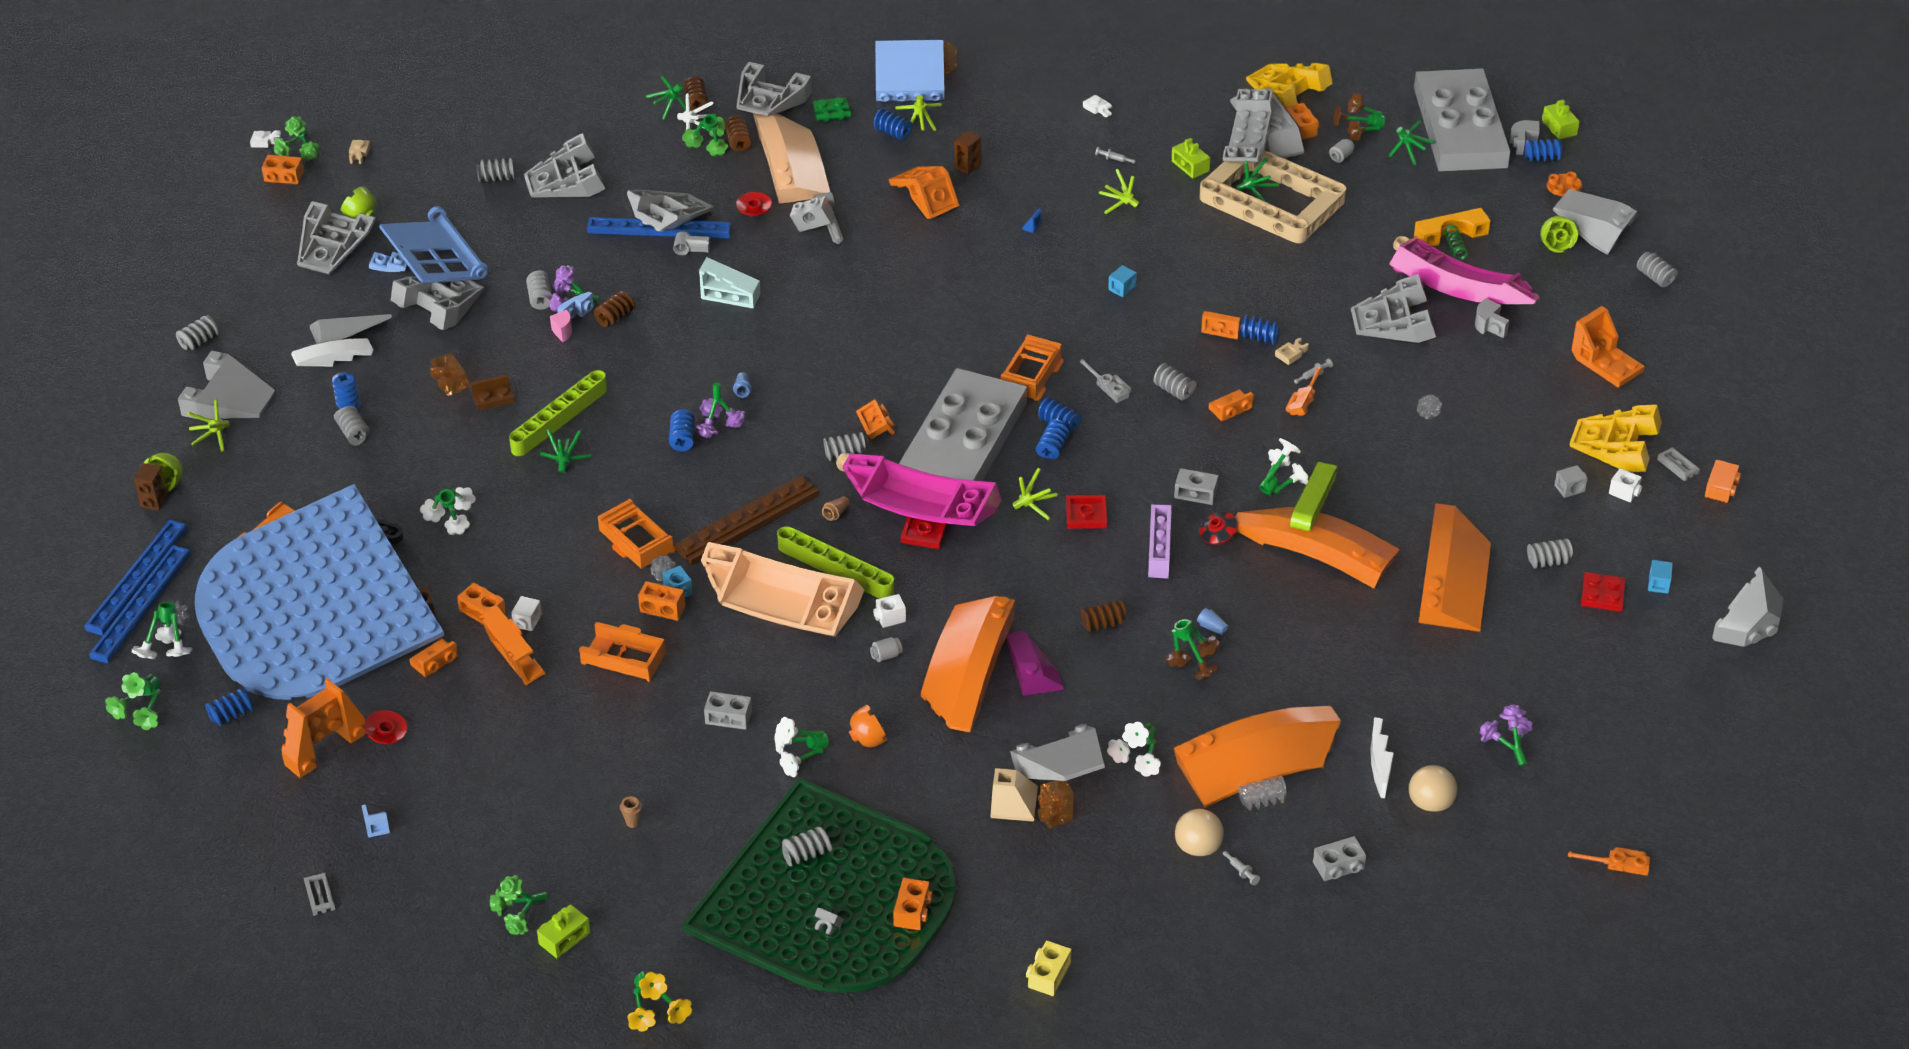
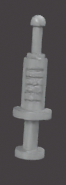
[1095,146,1136,164]
[1294,358,1333,384]
[1223,851,1260,885]

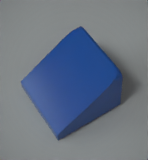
[1022,208,1042,233]

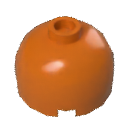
[849,705,888,748]

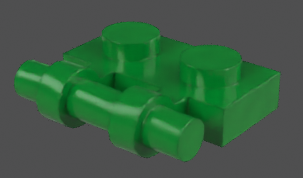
[812,97,851,122]

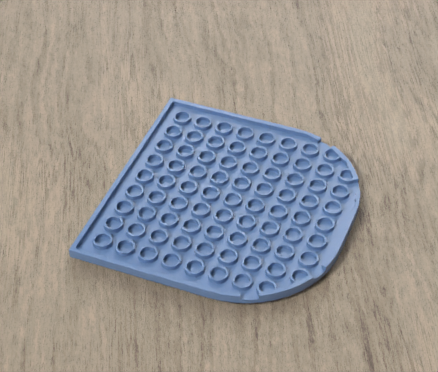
[195,484,444,700]

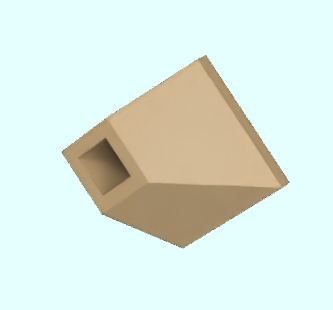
[991,768,1038,822]

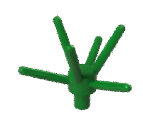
[646,76,686,120]
[1389,120,1435,165]
[1237,158,1279,203]
[540,429,592,473]

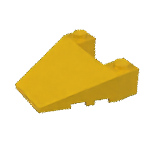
[1246,63,1333,108]
[1569,405,1662,472]

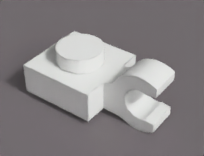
[1083,95,1112,117]
[250,131,283,147]

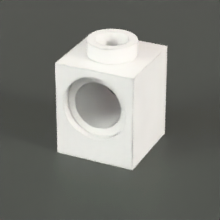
[1609,468,1642,503]
[873,594,906,628]
[511,596,542,631]

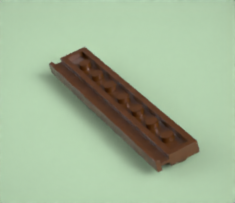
[674,475,819,566]

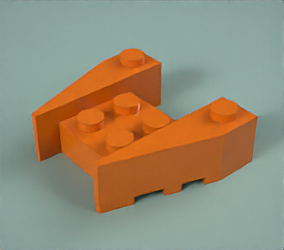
[281,678,366,778]

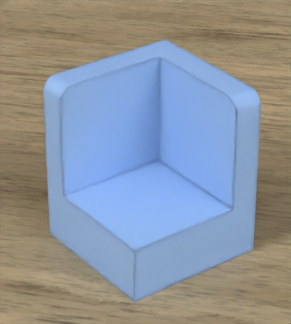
[362,804,390,838]

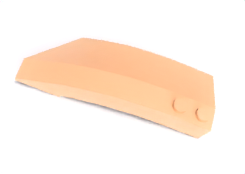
[753,113,830,204]
[701,542,864,636]

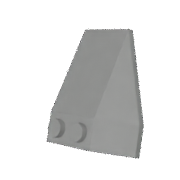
[1553,189,1639,255]
[627,190,714,232]
[297,201,376,275]

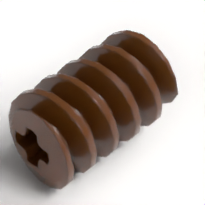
[683,76,708,113]
[725,115,751,152]
[594,291,635,327]
[1081,600,1126,633]

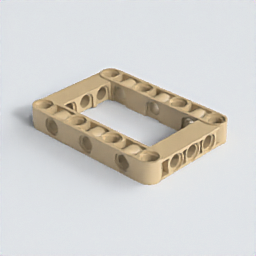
[1200,151,1346,243]

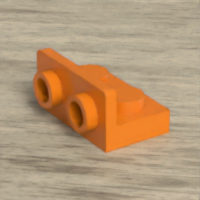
[1201,311,1241,339]
[1209,389,1254,421]
[856,399,895,440]
[409,638,458,678]

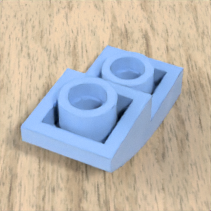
[369,252,407,272]
[558,292,594,319]

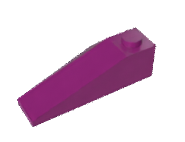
[1006,631,1063,696]

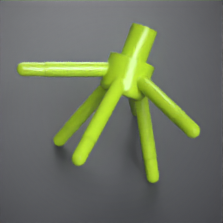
[896,95,942,131]
[1099,169,1139,214]
[187,399,230,451]
[1012,468,1058,520]

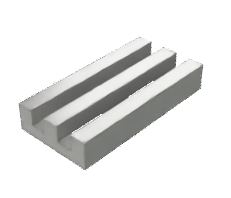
[1657,447,1700,481]
[304,872,335,916]

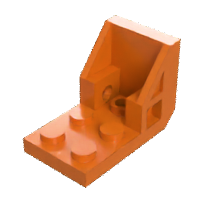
[889,166,959,219]
[1572,306,1645,388]

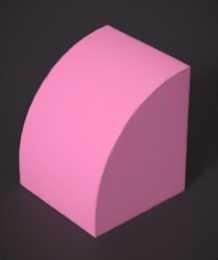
[550,310,572,342]

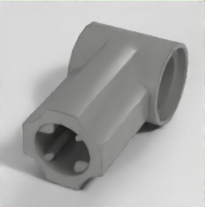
[673,232,710,255]

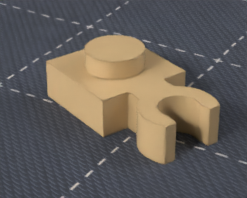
[349,140,371,164]
[1275,338,1309,365]

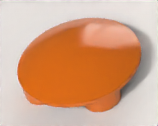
[1547,172,1583,196]

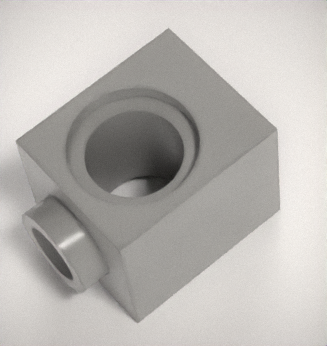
[1554,465,1588,498]

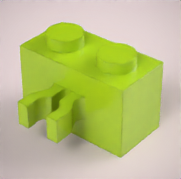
[1542,100,1579,140]
[1172,138,1210,178]
[537,904,591,958]

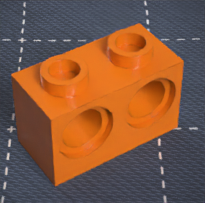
[1285,103,1319,140]
[262,155,304,184]
[638,581,685,621]
[457,583,506,624]
[894,878,933,930]

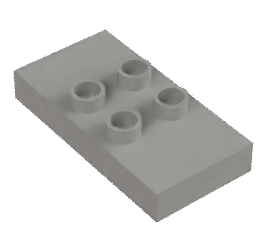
[1414,69,1510,171]
[899,368,1027,481]

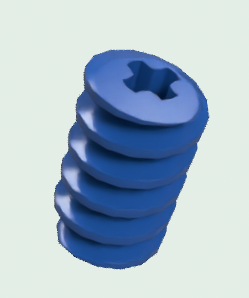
[874,108,913,141]
[1524,139,1562,162]
[1240,314,1281,345]
[332,372,361,410]
[1038,397,1082,433]
[669,409,695,452]
[1035,419,1070,460]
[205,687,253,726]

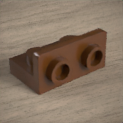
[471,374,515,411]

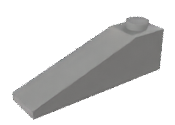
[310,314,392,344]

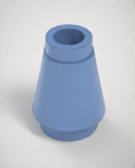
[733,372,752,398]
[1197,608,1229,635]

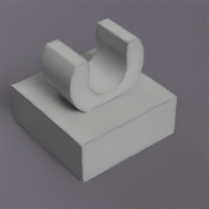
[814,908,844,935]

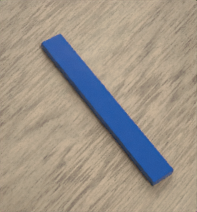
[587,217,731,238]
[84,520,188,636]
[89,545,191,664]

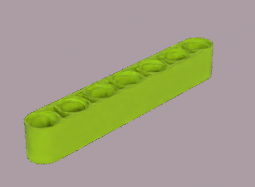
[509,370,607,456]
[1290,462,1338,532]
[777,527,894,599]

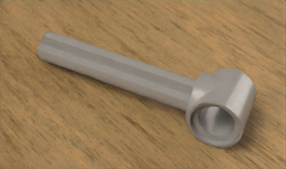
[813,192,843,244]

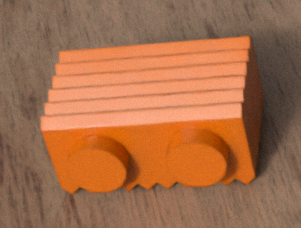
[1705,460,1741,503]

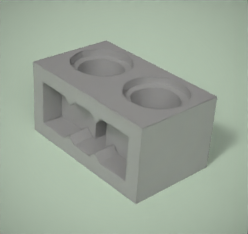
[704,692,752,730]
[1313,836,1366,881]

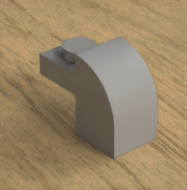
[1509,120,1539,155]
[1475,298,1509,338]

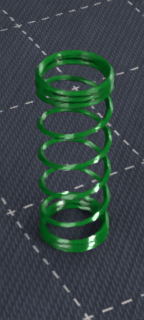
[1444,225,1468,260]

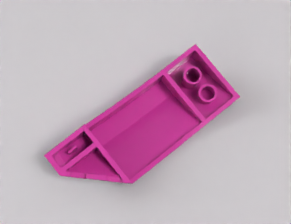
[1390,236,1540,304]
[842,454,1002,526]

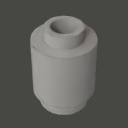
[1329,139,1354,163]
[870,637,902,662]

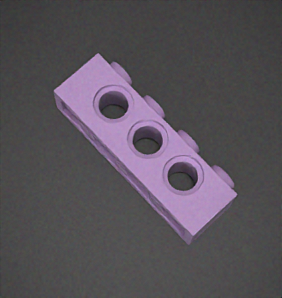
[1148,504,1171,578]

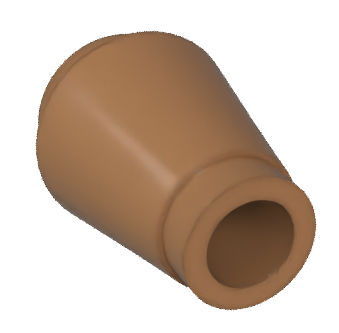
[822,496,850,521]
[620,796,642,828]

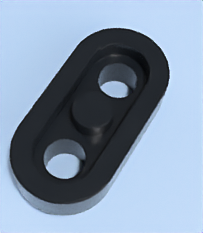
[376,519,404,544]

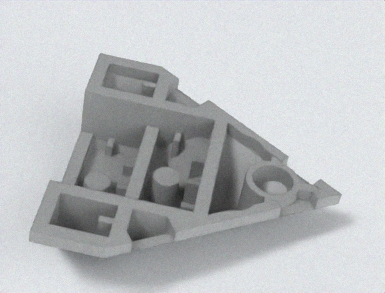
[1712,567,1784,647]

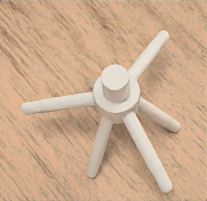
[677,94,714,130]

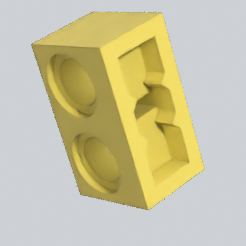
[1026,940,1071,996]

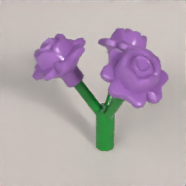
[549,265,599,312]
[696,382,745,438]
[1479,704,1533,766]

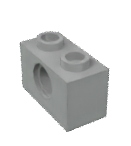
[790,196,834,232]
[1174,468,1218,505]

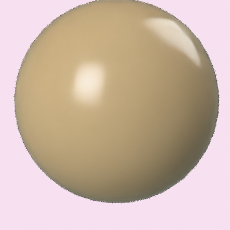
[1409,765,1458,812]
[1175,809,1224,856]

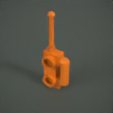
[1286,368,1322,416]
[1568,847,1650,876]

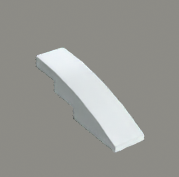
[292,338,373,367]
[1371,717,1393,798]

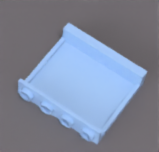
[876,40,944,102]

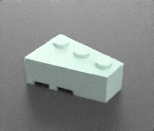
[699,257,760,308]

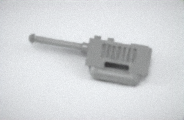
[1080,359,1131,403]

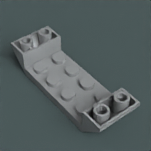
[1230,88,1304,158]
[1223,89,1273,163]

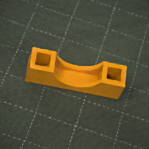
[1414,208,1490,246]

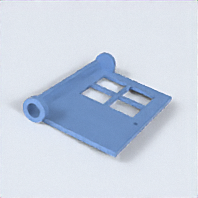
[379,206,489,283]

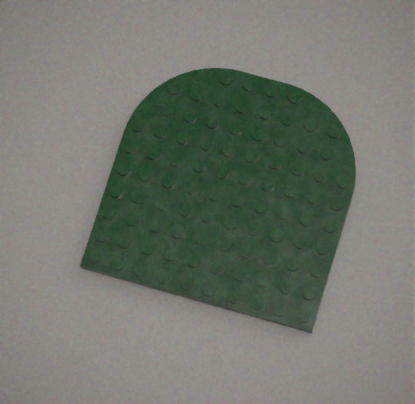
[682,778,955,993]

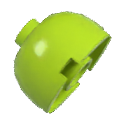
[341,186,376,219]
[1540,216,1578,253]
[144,453,183,491]

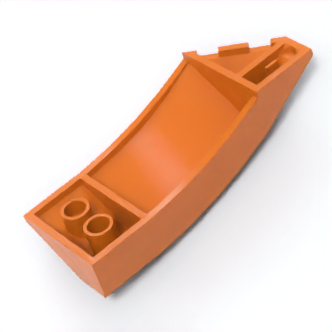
[1419,503,1491,632]
[1235,507,1400,588]
[921,596,1015,732]
[1174,706,1341,808]

